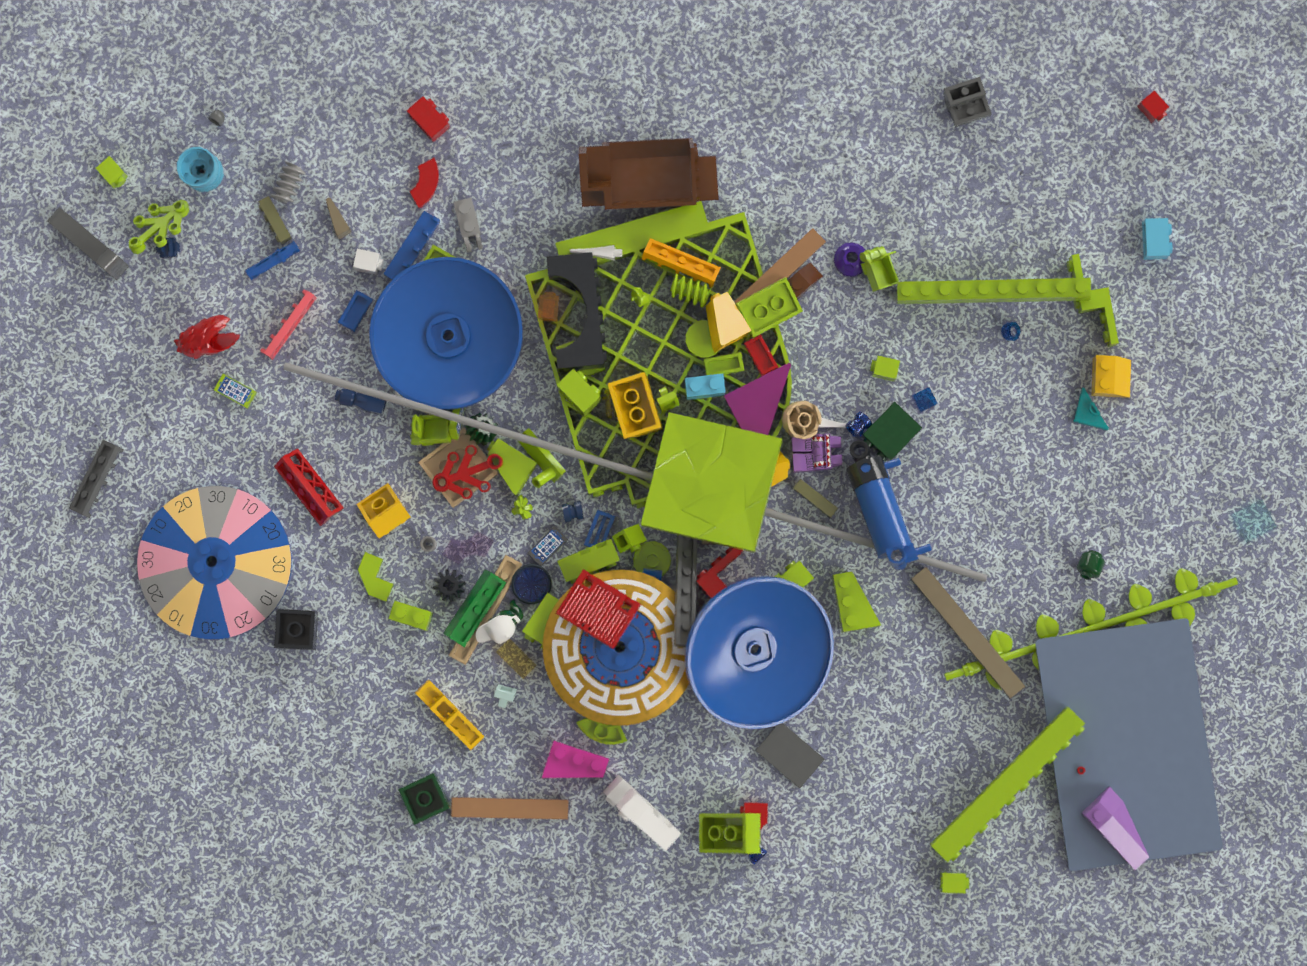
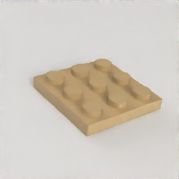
[418,428,499,508]

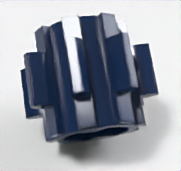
[156,238,180,258]

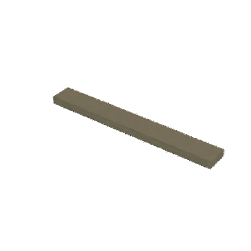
[911,567,1026,699]

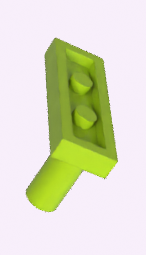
[518,428,566,488]

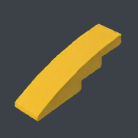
[415,679,485,750]

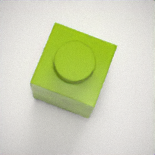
[96,156,128,188]
[870,356,900,381]
[940,872,969,894]

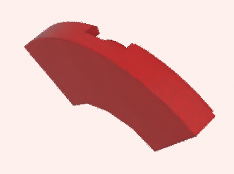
[410,158,439,209]

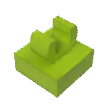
[657,387,680,413]

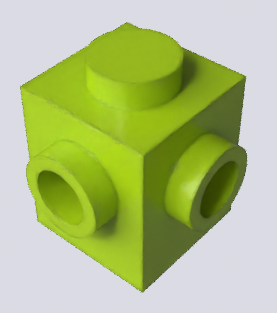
[612,523,647,553]

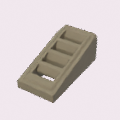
[326,198,351,240]

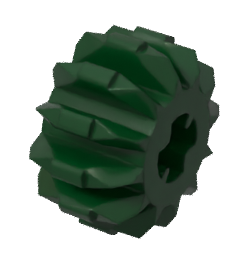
[465,412,498,446]

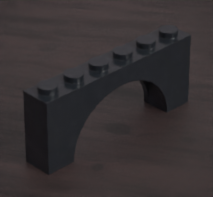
[546,252,608,373]

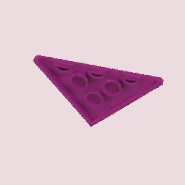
[724,362,791,435]

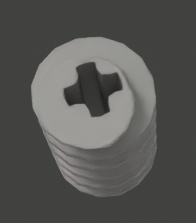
[270,161,306,204]

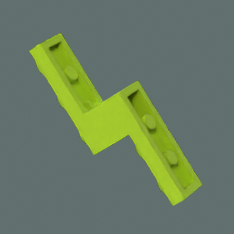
[1067,254,1119,347]

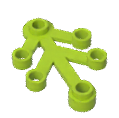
[128,200,189,254]

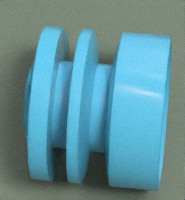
[177,147,224,192]

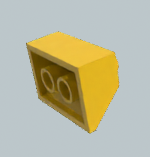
[607,372,663,439]

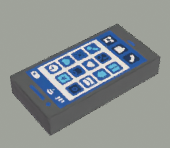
[528,526,568,566]

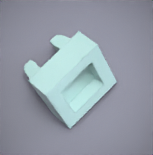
[494,684,517,708]

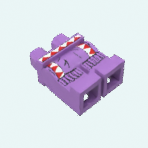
[791,434,842,473]

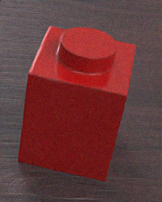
[1137,90,1169,123]

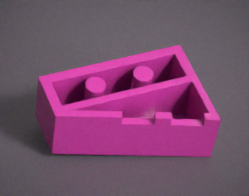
[542,741,609,778]

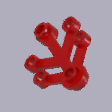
[432,445,503,499]

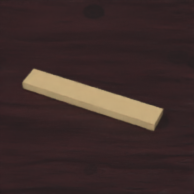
[449,555,523,665]

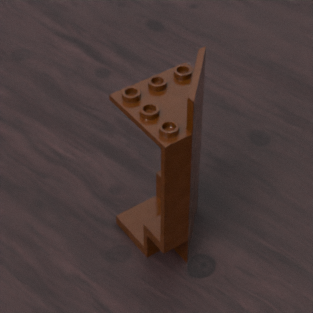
[579,138,719,210]

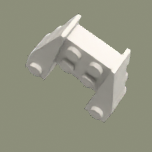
[603,775,682,851]

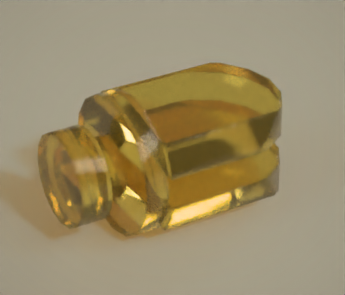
[602,389,617,419]

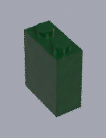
[861,402,922,462]

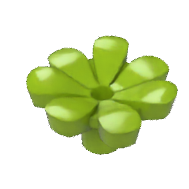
[511,495,533,520]

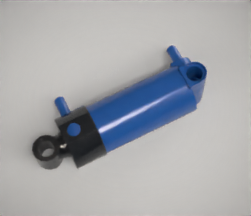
[846,440,932,570]

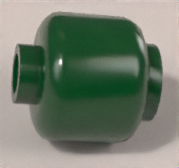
[1077,550,1105,580]

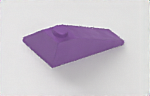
[1081,787,1149,871]

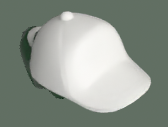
[476,599,523,644]

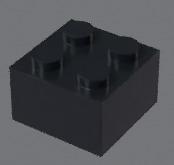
[274,609,318,650]

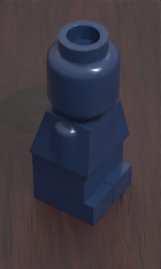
[335,388,387,416]

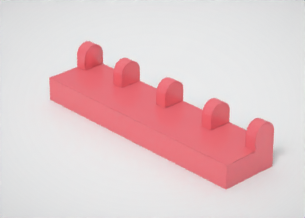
[260,289,317,360]

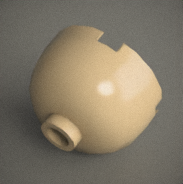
[782,401,822,439]

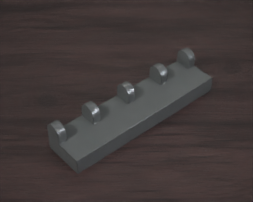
[69,440,124,518]

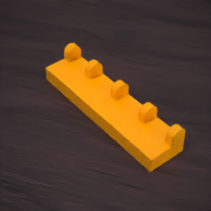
[642,238,721,288]

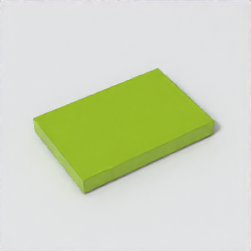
[735,277,803,338]

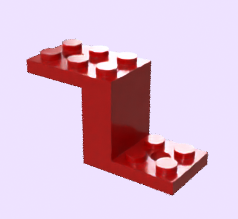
[696,547,744,600]

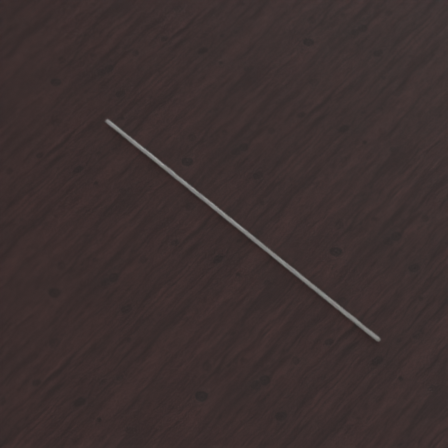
[283,362,987,582]

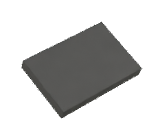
[755,723,825,789]

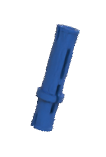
[245,241,300,280]

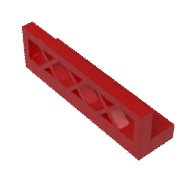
[274,448,344,526]

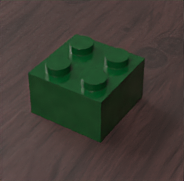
[398,772,452,825]

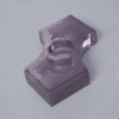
[442,531,495,565]

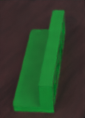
[443,569,507,647]

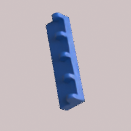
[384,211,441,280]

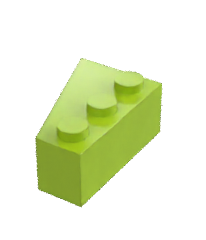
[557,538,620,584]
[832,571,881,633]

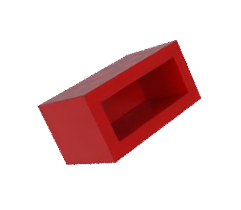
[407,96,450,142]

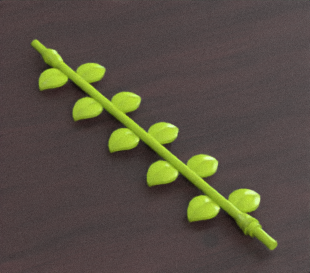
[944,568,1238,690]

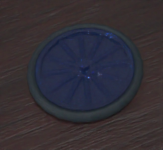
[511,564,552,604]

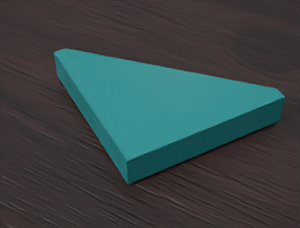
[1073,387,1109,431]

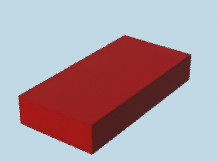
[744,334,779,377]

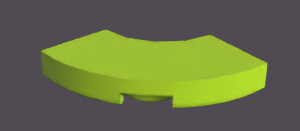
[576,718,627,745]

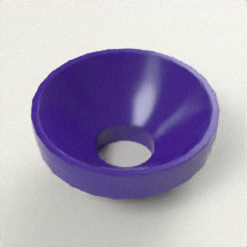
[834,242,865,277]

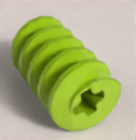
[670,273,712,308]

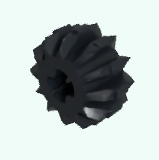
[433,569,466,602]

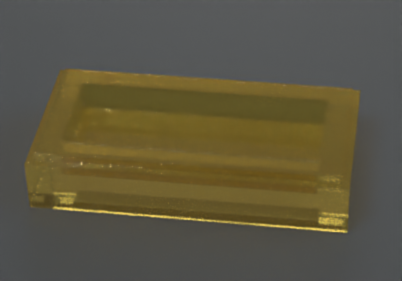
[496,639,537,679]

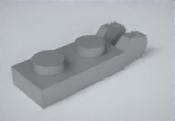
[453,198,483,253]

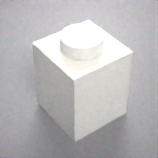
[353,249,384,275]

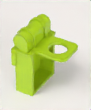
[860,246,899,292]
[410,414,451,446]

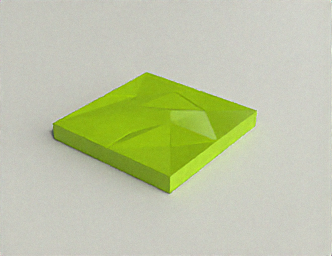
[641,412,782,553]

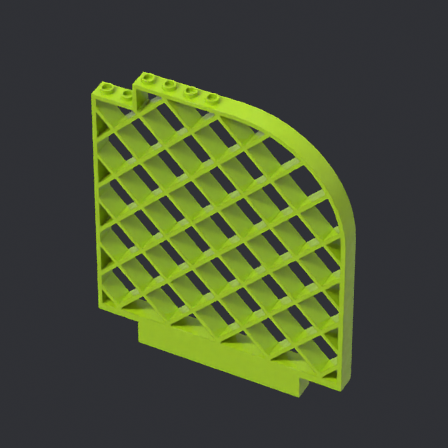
[525,201,792,509]

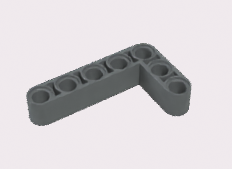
[47,207,129,280]

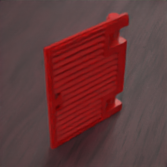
[555,569,642,649]

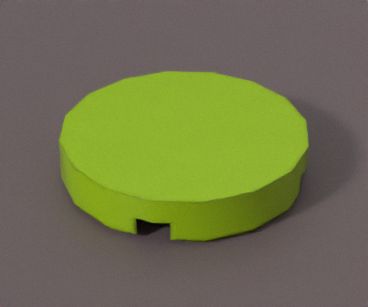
[686,320,720,358]
[633,541,671,576]

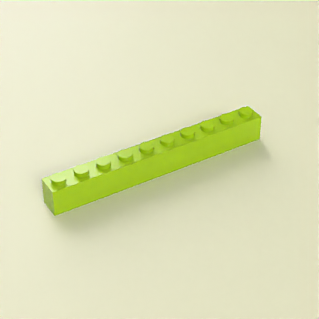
[897,278,1091,304]
[930,706,1086,862]

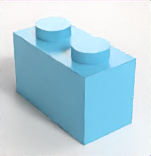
[1142,218,1173,260]
[685,374,726,400]

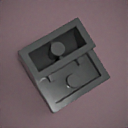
[943,77,992,127]

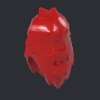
[174,315,240,359]

